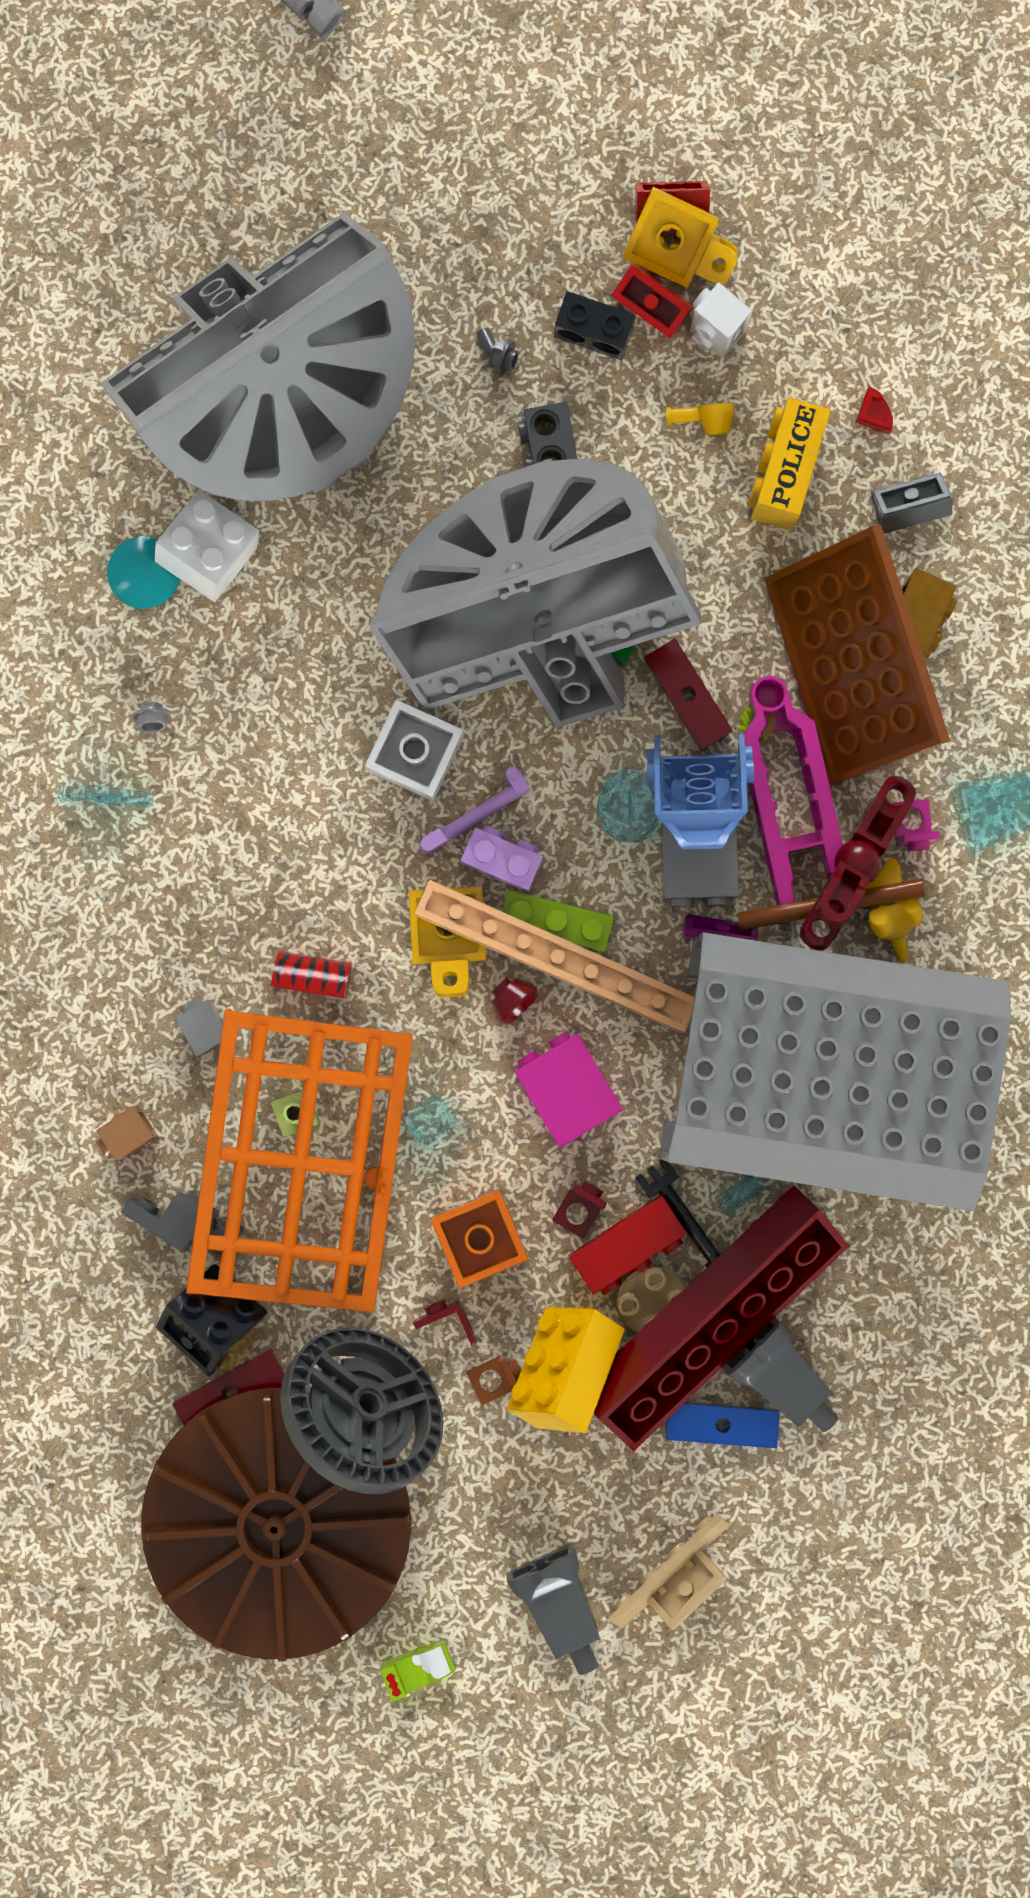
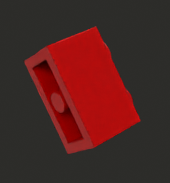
[611,264,694,339]

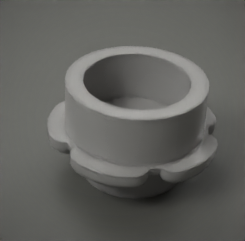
[133,702,170,733]

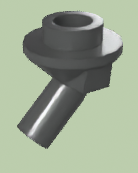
[477,328,519,376]

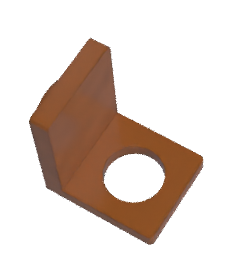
[467,1353,521,1405]

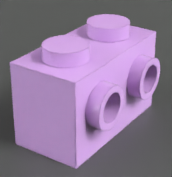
[460,825,543,893]

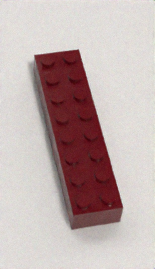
[594,1185,850,1451]

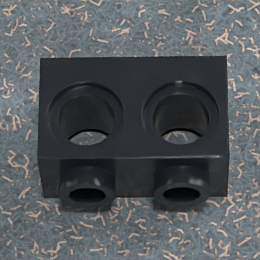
[554,291,636,361]

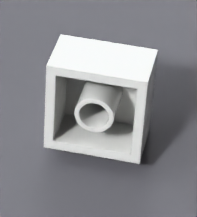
[155,490,259,602]
[365,699,464,802]

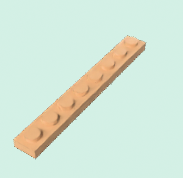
[414,880,695,1034]

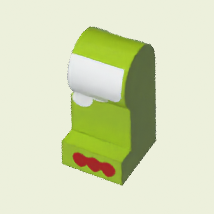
[380,1640,456,1703]

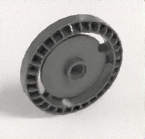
[280,1328,444,1494]

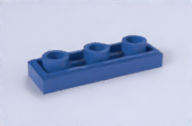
[665,1402,780,1449]

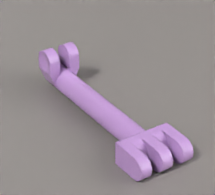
[420,767,530,855]

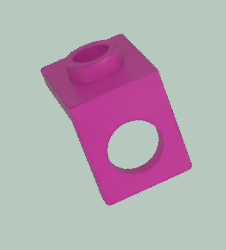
[892,799,940,851]

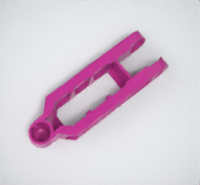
[744,676,843,905]

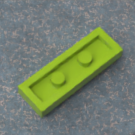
[502,889,614,953]

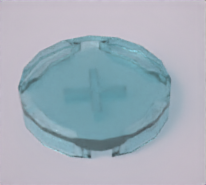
[597,769,662,843]

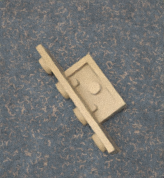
[608,1514,730,1630]

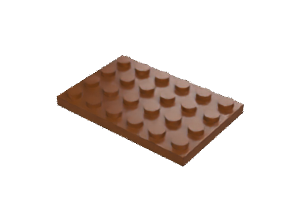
[764,525,950,786]

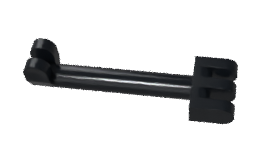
[635,1159,722,1267]

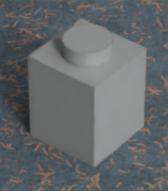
[175,997,223,1057]

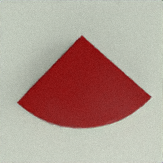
[855,386,893,435]

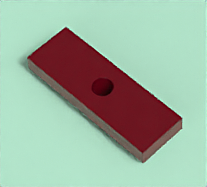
[644,638,733,751]
[172,1348,285,1425]

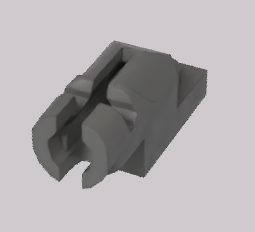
[121,1193,244,1256]

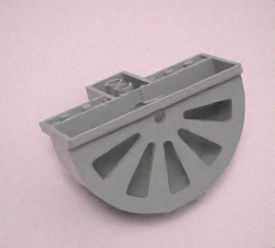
[100,213,415,501]
[370,458,701,728]

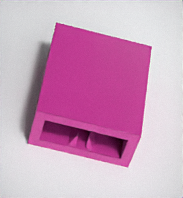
[514,1031,623,1148]

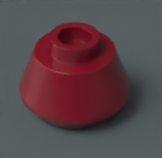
[491,977,538,1024]

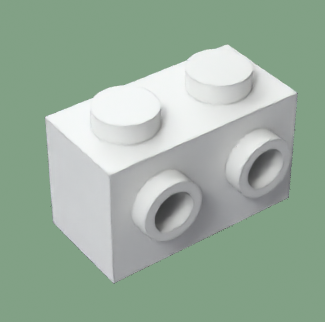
[690,282,753,359]

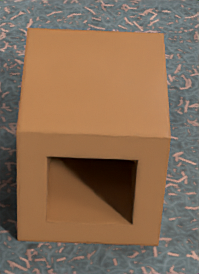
[96,1105,158,1162]

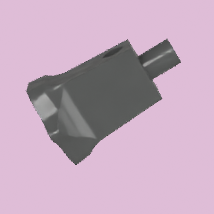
[722,1317,838,1432]
[506,1544,600,1675]

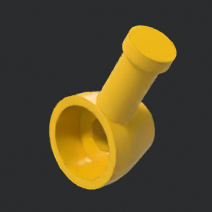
[666,403,735,436]

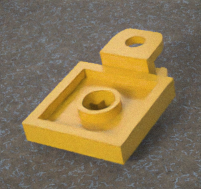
[622,187,738,288]
[409,886,486,998]

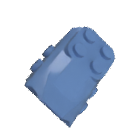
[647,733,754,850]

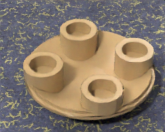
[616,1266,687,1333]

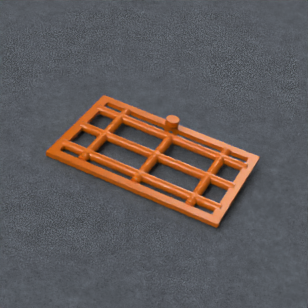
[186,1009,413,1312]

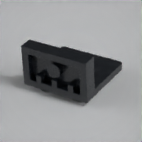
[156,1264,267,1377]

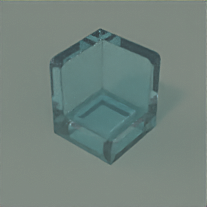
[402,1093,460,1149]

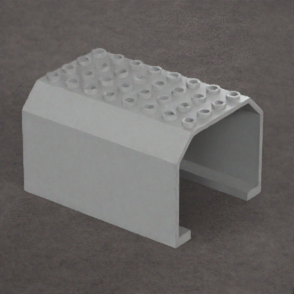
[659,932,1011,1211]

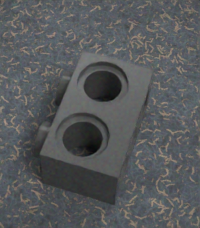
[518,402,577,467]

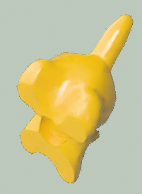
[866,858,923,963]

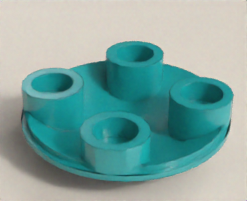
[107,536,180,609]

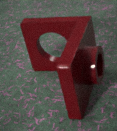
[552,1181,607,1238]
[413,1299,477,1346]

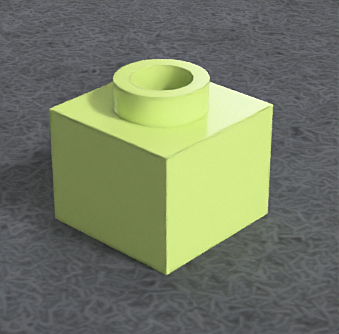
[271,1090,320,1137]

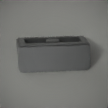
[871,472,953,534]

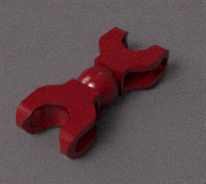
[800,776,916,951]

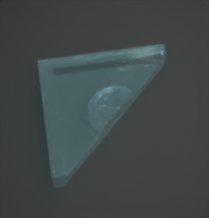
[58,785,154,808]

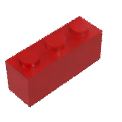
[568,1195,687,1296]

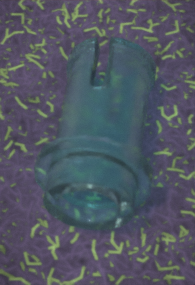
[715,1174,764,1217]

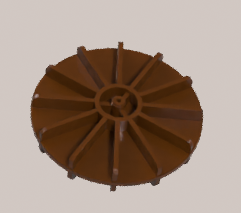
[141,1387,411,1662]

